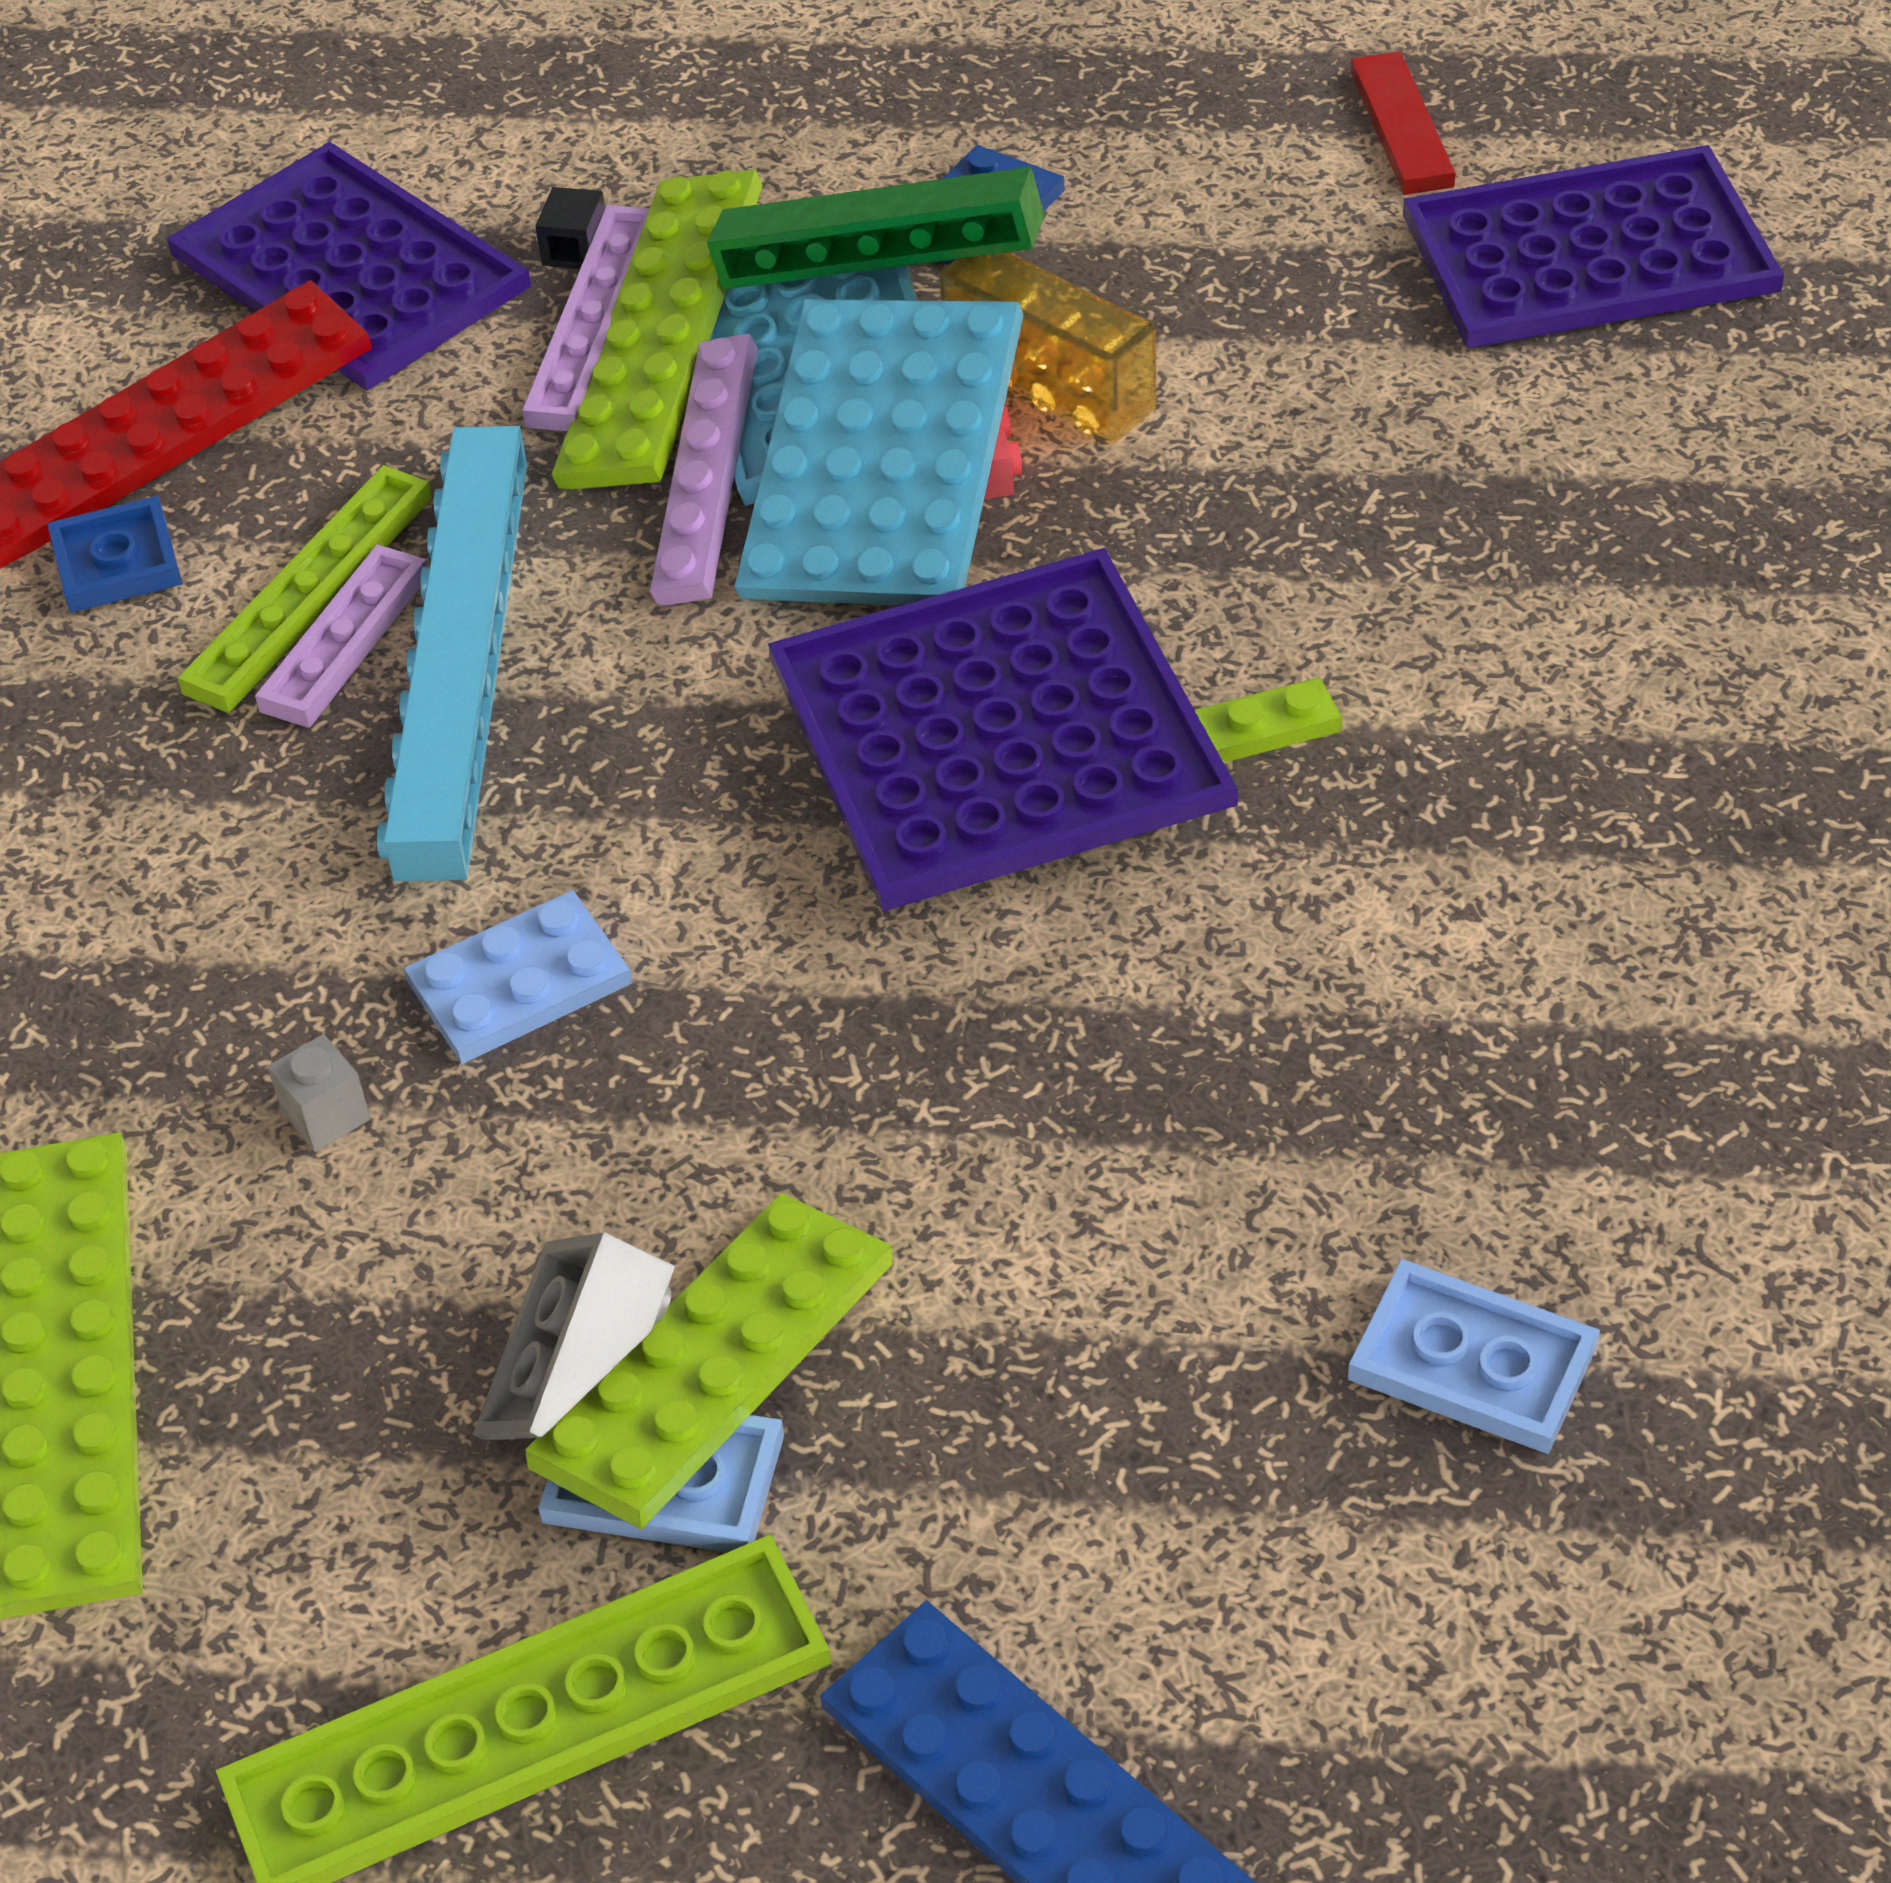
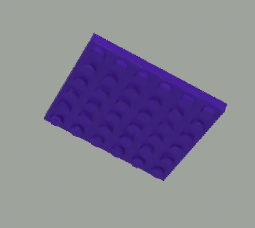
[768,548,1238,912]

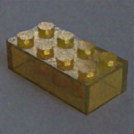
[939,252,1156,444]

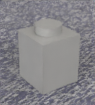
[267,1034,370,1152]

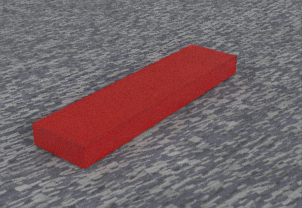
[1351,51,1456,195]

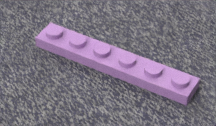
[522,205,650,431]
[650,333,758,605]

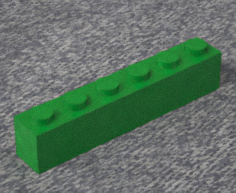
[707,167,1045,290]

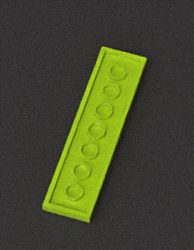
[551,169,763,490]
[0,1132,143,1620]
[215,1534,832,1883]

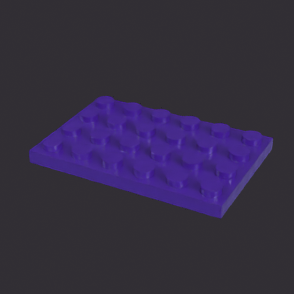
[167,141,531,391]
[1403,145,1784,349]

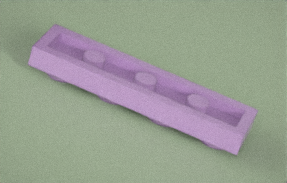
[255,544,428,728]

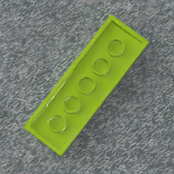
[525,1192,893,1530]

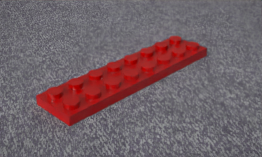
[0,280,373,568]

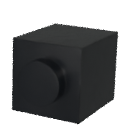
[535,187,605,269]

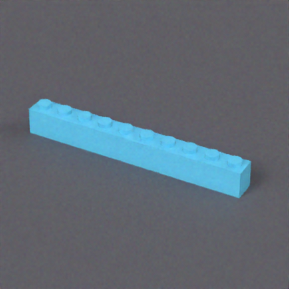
[377,426,527,881]

